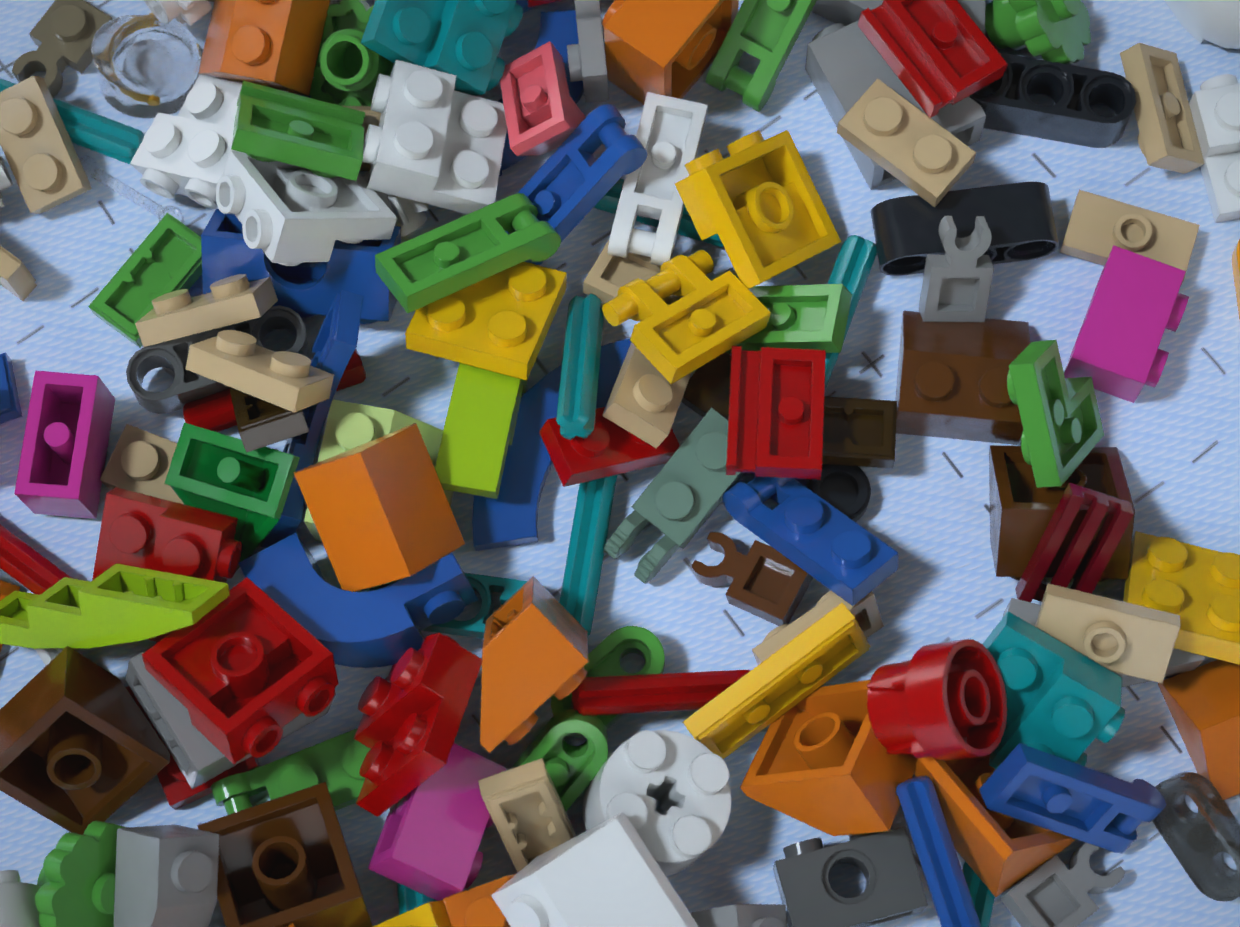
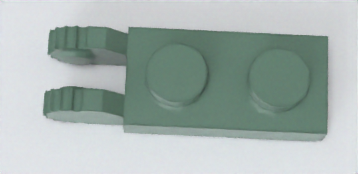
[603,407,745,584]

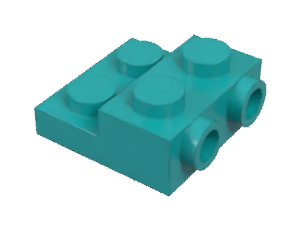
[361,0,523,96]
[982,611,1125,769]

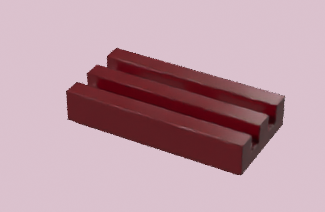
[1015,483,1134,604]

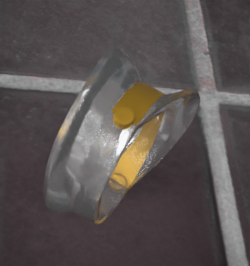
[91,13,203,119]

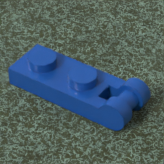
[506,104,648,266]
[722,473,898,606]
[979,743,1166,853]

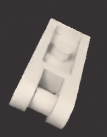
[608,92,708,266]

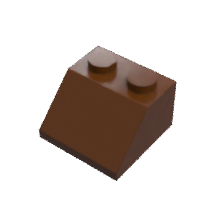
[895,311,1031,445]
[989,445,1135,582]
[0,646,170,834]
[197,782,373,927]

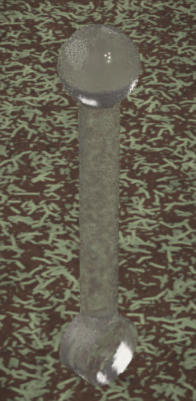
[79,155,184,224]

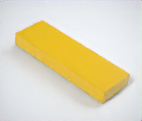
[683,603,871,759]

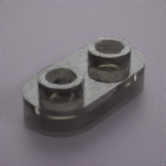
[1153,772,1240,902]

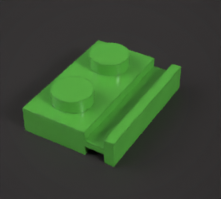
[231,80,365,181]

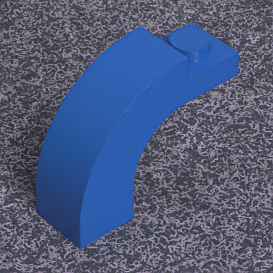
[238,533,479,668]

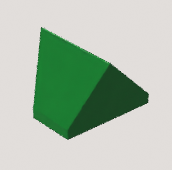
[164,423,300,571]

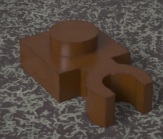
[691,532,813,626]

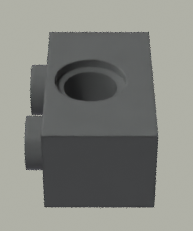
[773,826,928,927]

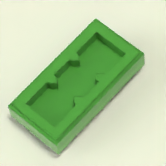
[88,213,202,348]

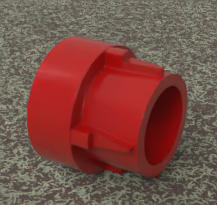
[867,639,1007,761]

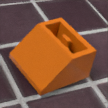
[480,576,589,753]

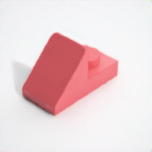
[500,41,586,156]

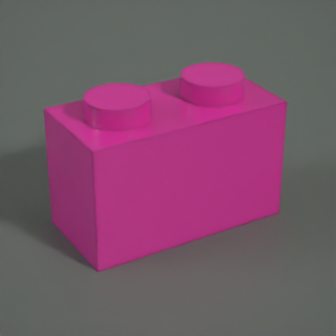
[1064,245,1189,403]
[14,370,115,519]
[368,743,506,901]

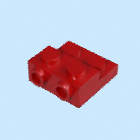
[92,487,242,642]
[141,577,339,765]
[354,632,482,817]

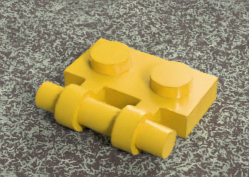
[602,249,771,384]

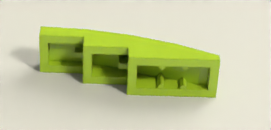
[435,363,529,499]
[0,563,230,649]

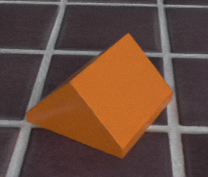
[294,423,465,592]
[1158,659,1240,805]
[915,754,1075,897]

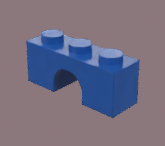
[201,209,401,324]

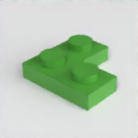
[1007,340,1104,488]

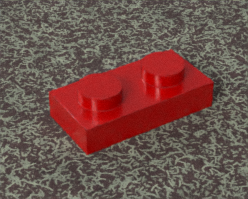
[539,407,680,487]

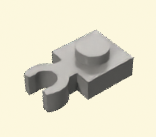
[567,0,610,103]
[918,216,994,322]
[999,843,1125,927]

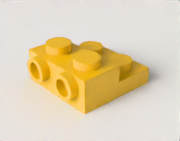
[675,130,841,289]

